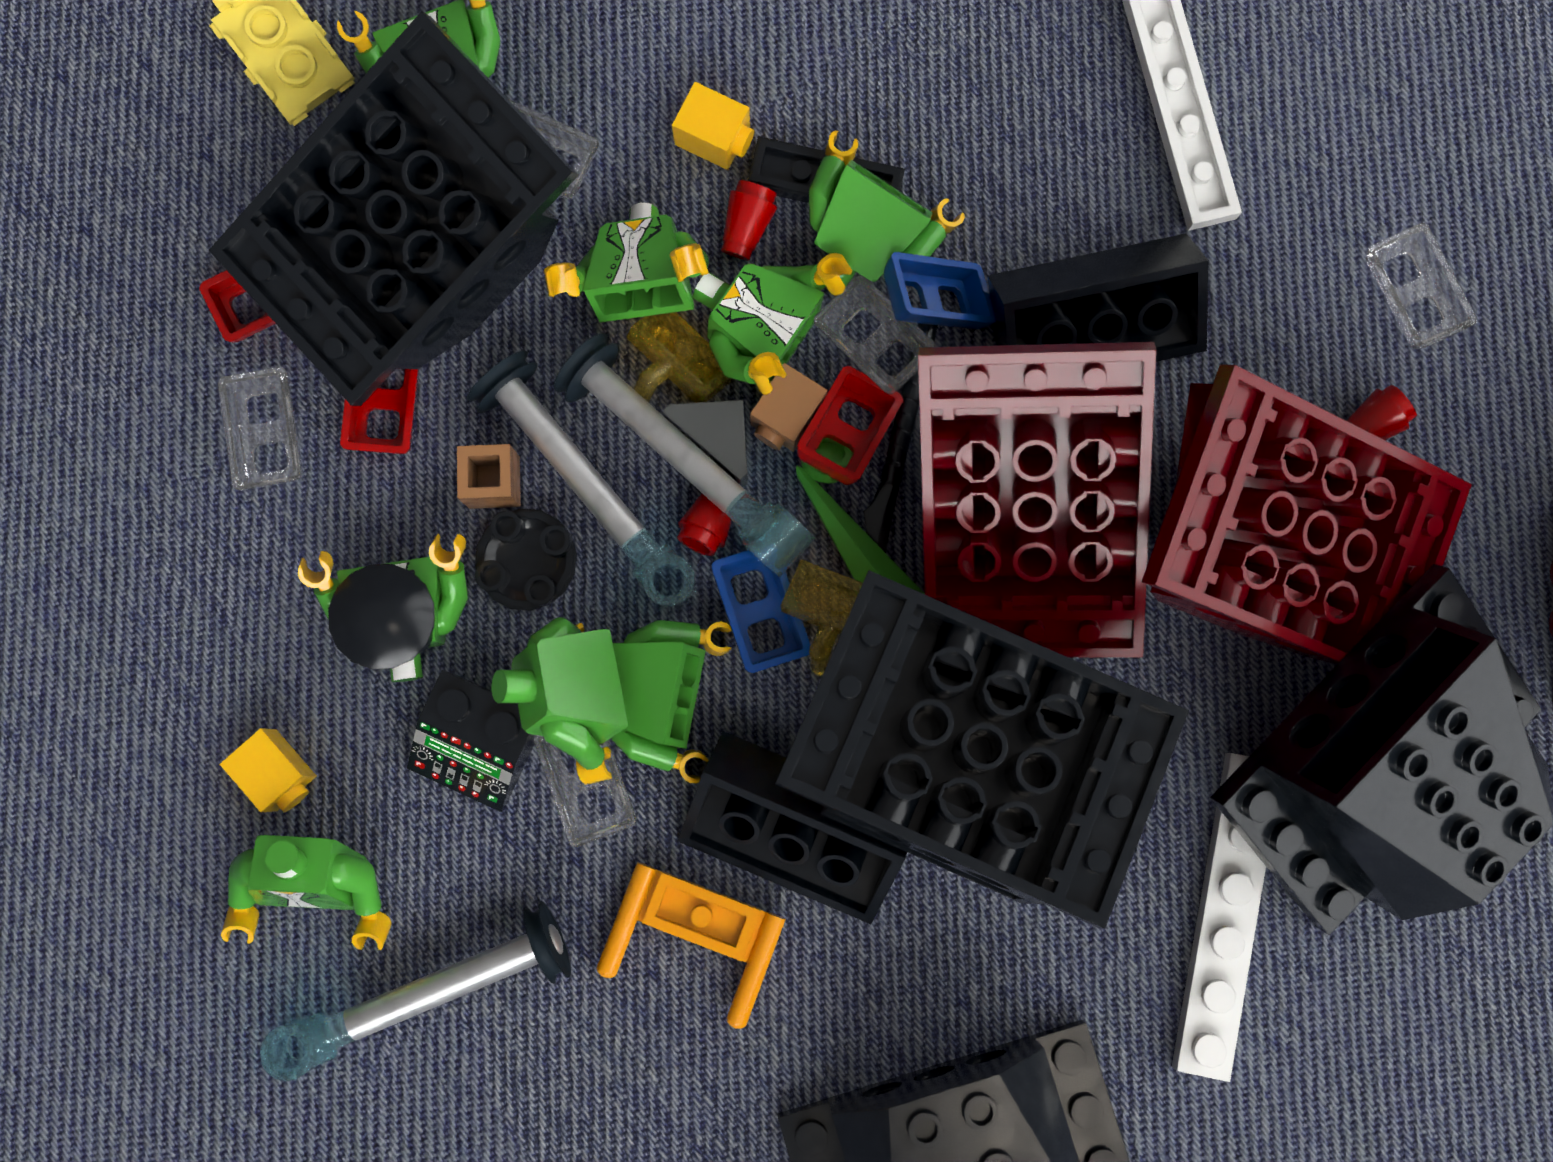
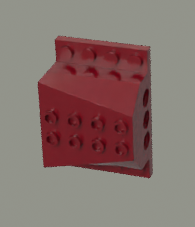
[918,342,1156,658]
[1141,364,1472,664]

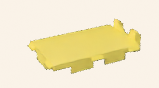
[209,0,355,126]

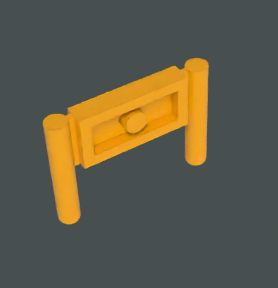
[597,862,786,1029]

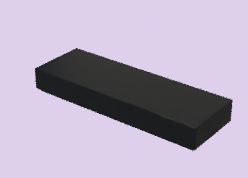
[747,136,905,203]

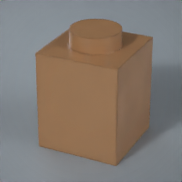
[750,363,828,452]
[457,444,521,509]

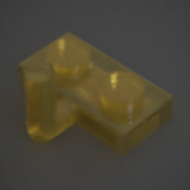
[626,312,733,403]
[780,559,862,676]

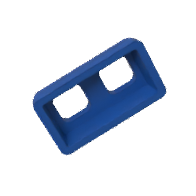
[884,252,996,329]
[712,544,811,673]

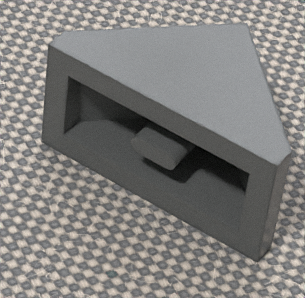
[662,400,748,487]

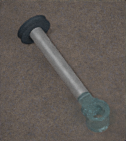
[554,333,815,578]
[467,350,696,609]
[260,901,571,1081]

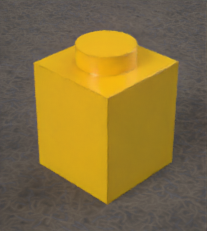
[672,82,754,170]
[219,728,317,813]

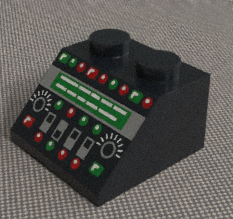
[407,670,539,812]

